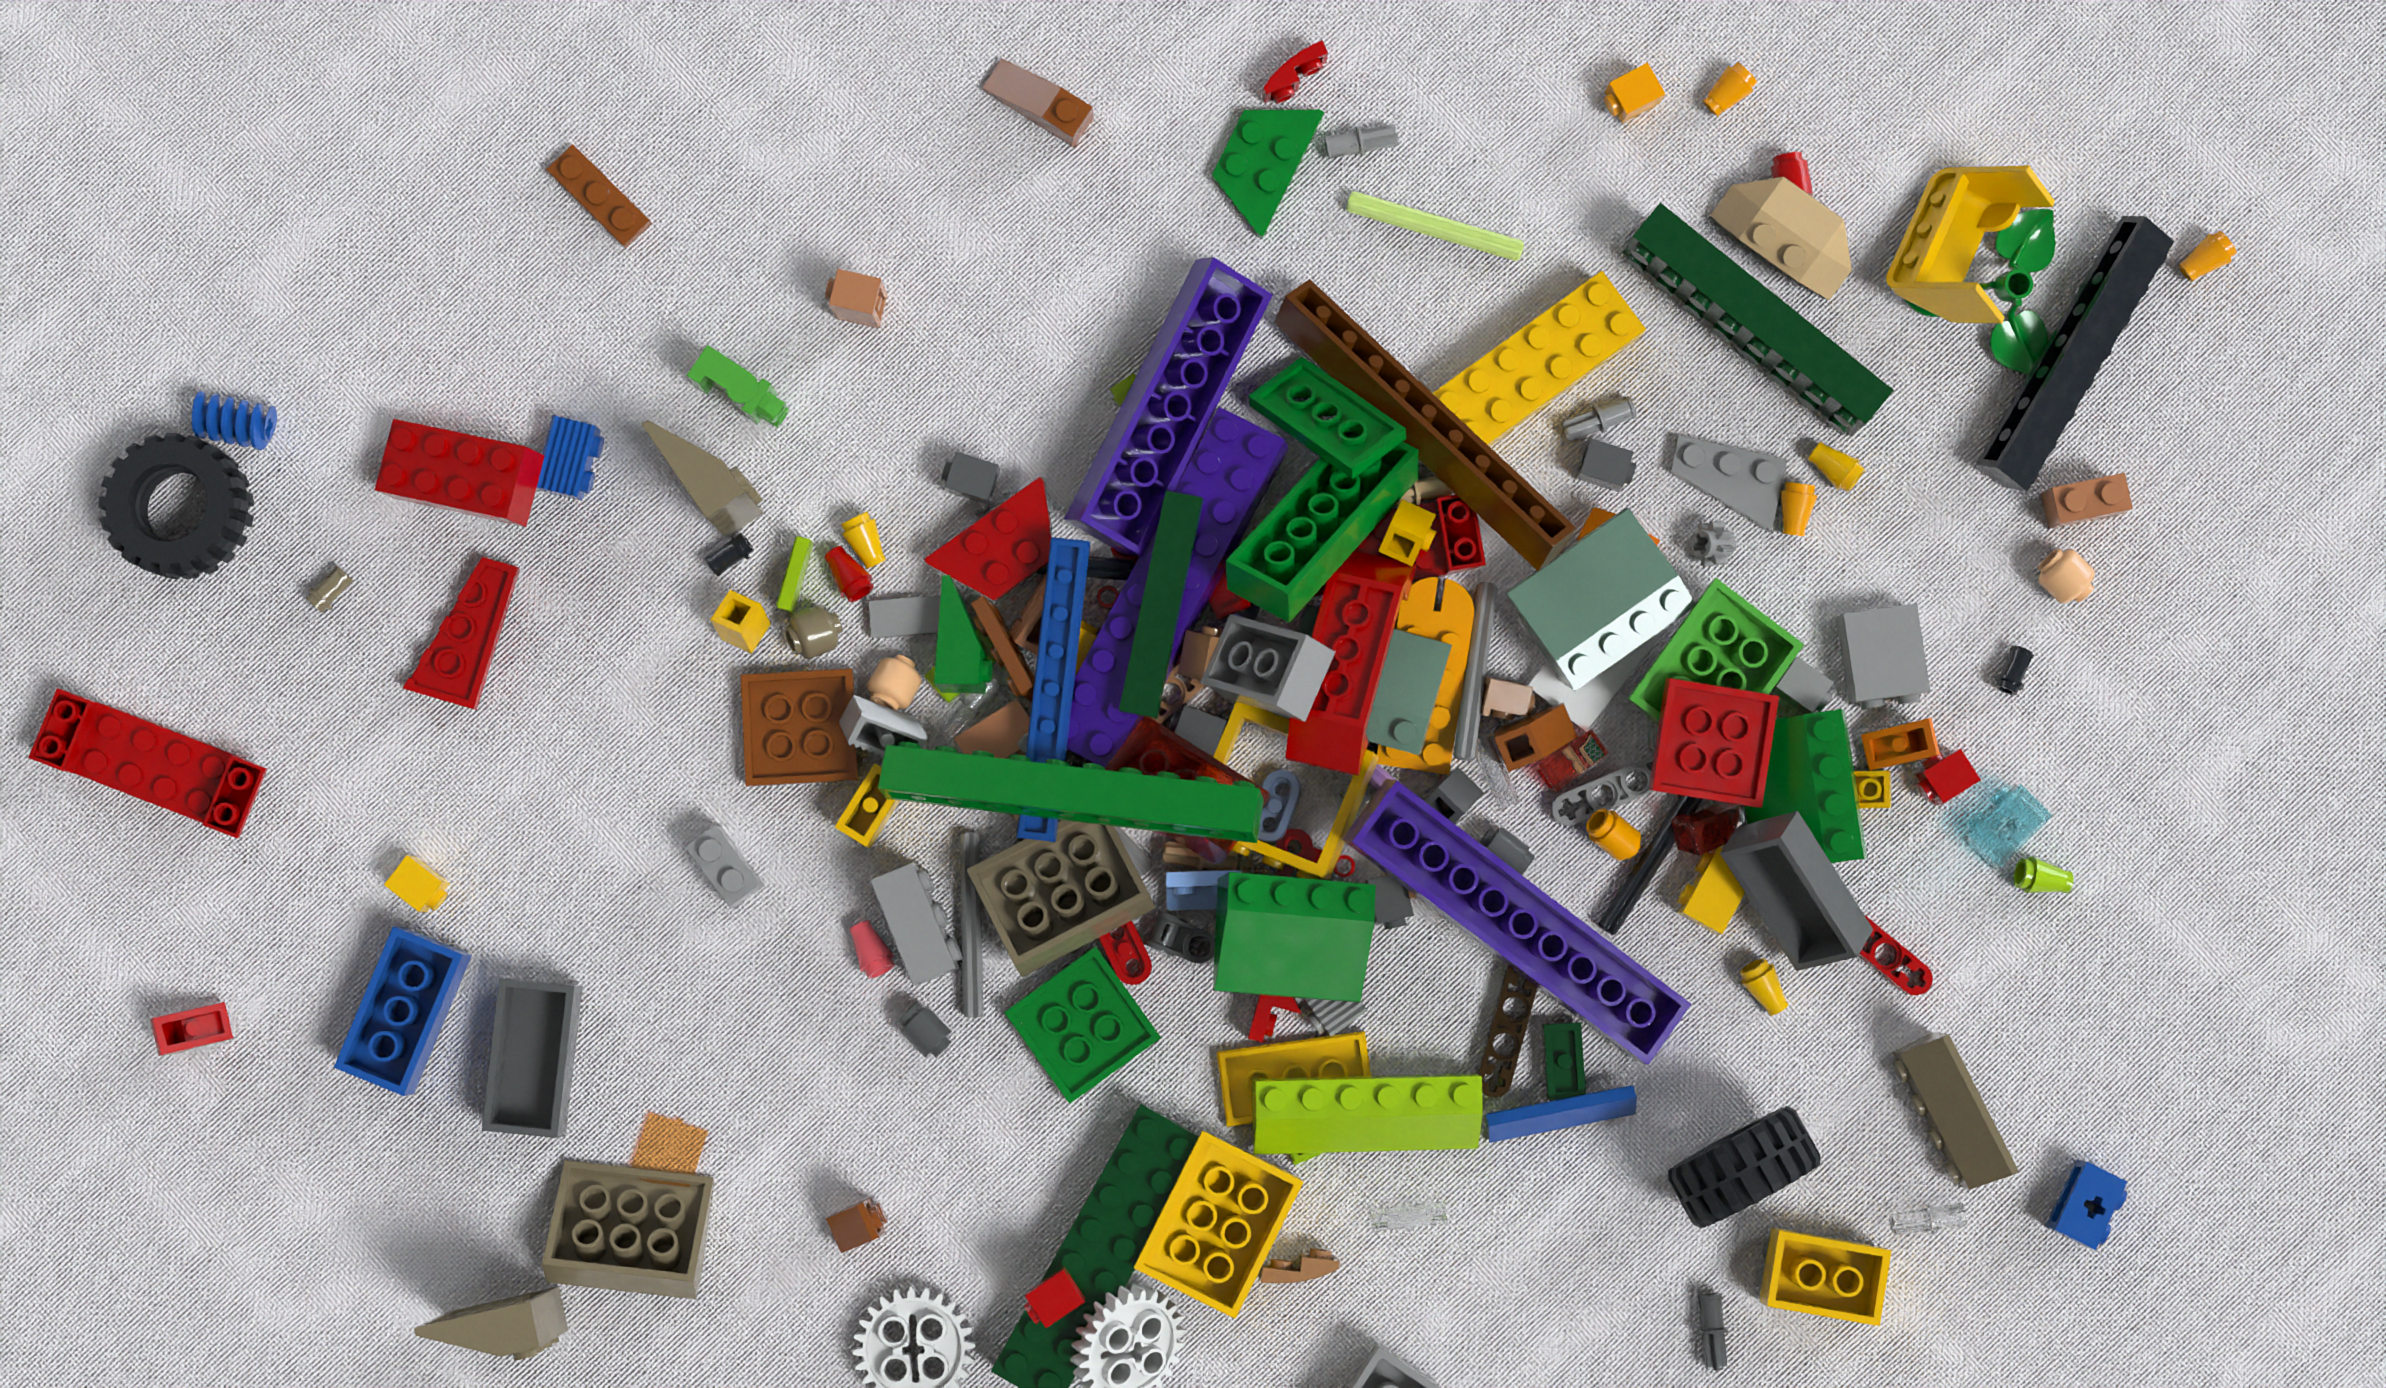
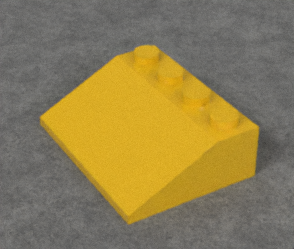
[1133,1130,1304,1319]

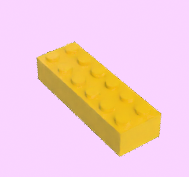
[1433,271,1646,447]

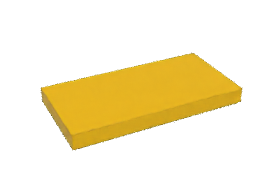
[1216,1031,1371,1127]

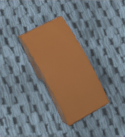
[1260,1248,1340,1284]

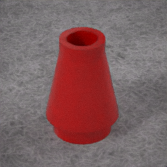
[824,546,874,603]

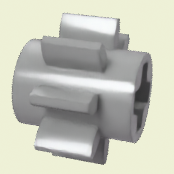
[1690,521,1736,566]

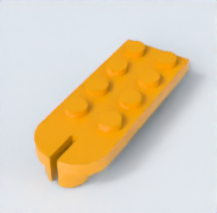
[1376,577,1474,775]

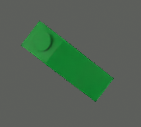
[934,575,993,694]

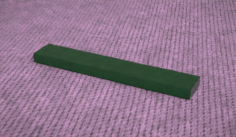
[1119,491,1204,719]

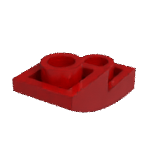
[1262,40,1328,104]

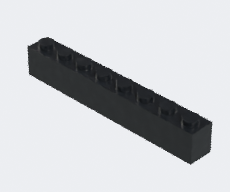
[1975,216,2174,491]

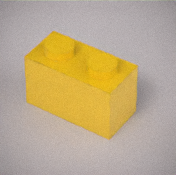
[835,763,900,849]
[1677,847,1745,935]

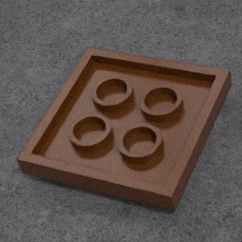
[740,668,859,787]

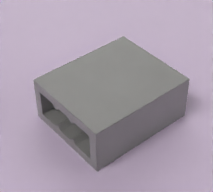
[1836,603,1931,710]

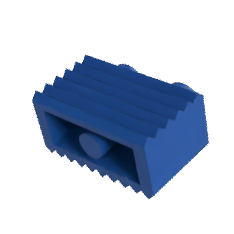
[536,415,604,501]

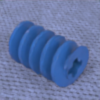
[192,391,277,451]

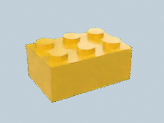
[1759,1227,1892,1326]

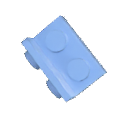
[1166,870,1241,911]

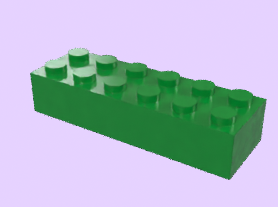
[1226,433,1419,623]

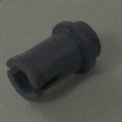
[705,533,754,577]
[1995,645,2034,695]

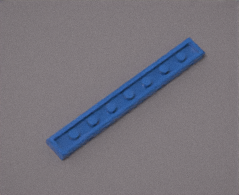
[1016,537,1090,842]

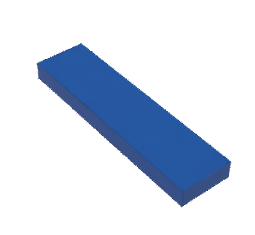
[1486,1085,1637,1143]

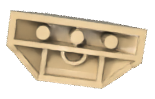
[1710,177,1852,300]

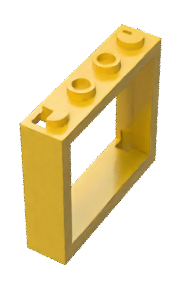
[1197,701,1379,880]

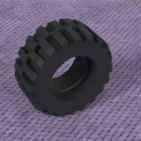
[98,433,254,579]
[1668,1106,1821,1228]

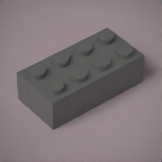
[1720,811,1874,971]
[482,979,583,1138]

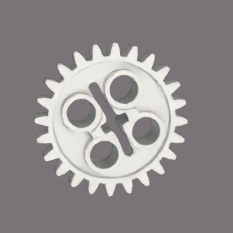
[1071,1284,1186,1388]
[852,1285,976,1388]

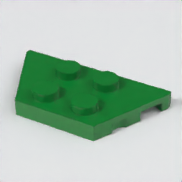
[1212,109,1324,240]

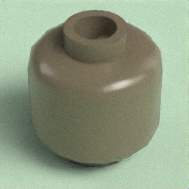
[784,605,843,659]

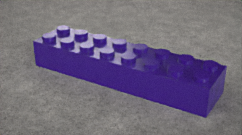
[1064,257,1273,556]

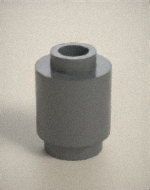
[1479,826,1535,875]
[897,1002,952,1058]

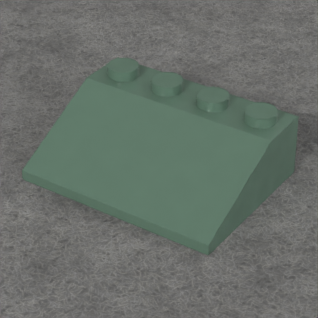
[1505,507,1696,691]
[1274,604,1452,755]

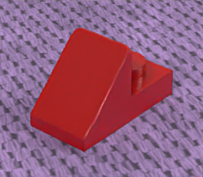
[1247,995,1302,1043]
[150,1002,233,1056]

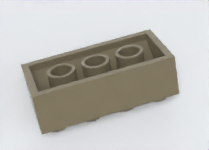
[1892,1032,2019,1190]

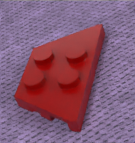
[924,477,1052,601]

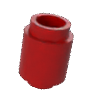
[1770,151,1813,196]

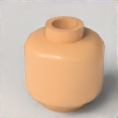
[2038,548,2095,604]
[867,655,922,711]

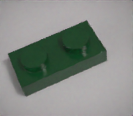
[1542,1022,1586,1100]

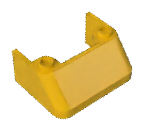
[1886,165,2055,324]

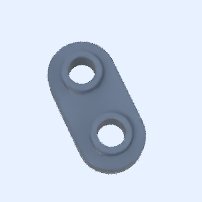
[1258,770,1302,843]

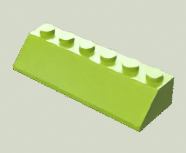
[1252,1073,1483,1155]

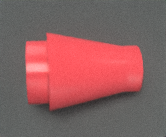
[849,920,895,979]

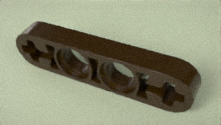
[1477,965,1538,1098]

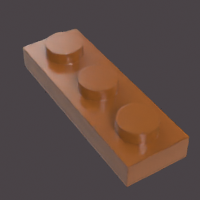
[546,144,652,249]
[971,596,1035,702]

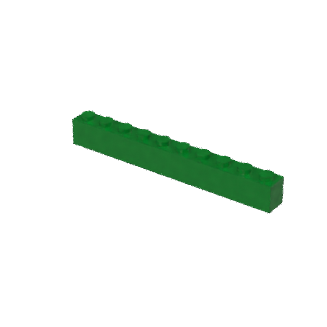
[878,742,1264,843]

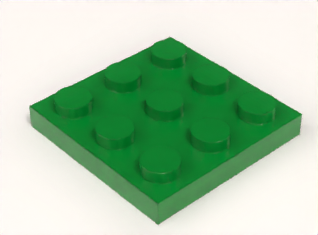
[1004,946,1161,1104]

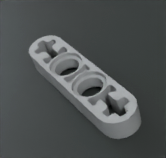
[1550,755,1655,827]

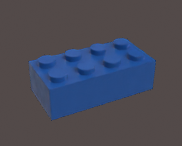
[334,926,472,1096]

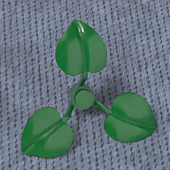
[1902,209,2056,375]

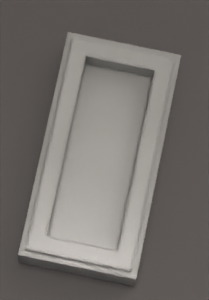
[869,595,941,639]

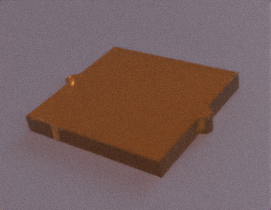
[631,1112,709,1187]

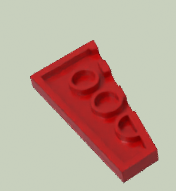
[402,557,520,710]

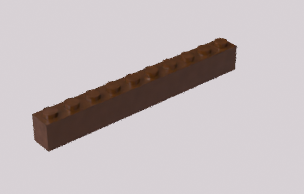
[1274,279,1576,571]

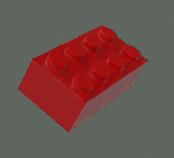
[374,419,545,527]

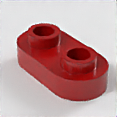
[1099,921,1152,985]

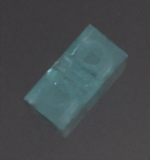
[1960,784,2053,869]

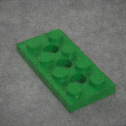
[1248,357,1406,479]

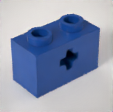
[2045,1159,2128,1250]

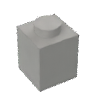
[1772,657,1834,714]

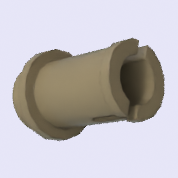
[306,565,354,613]

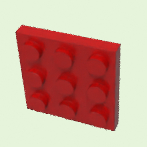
[1649,678,1779,808]

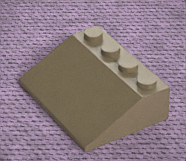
[642,420,763,538]
[966,820,1156,977]
[542,1160,714,1300]
[414,1286,568,1361]

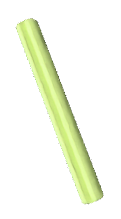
[1346,191,1524,261]

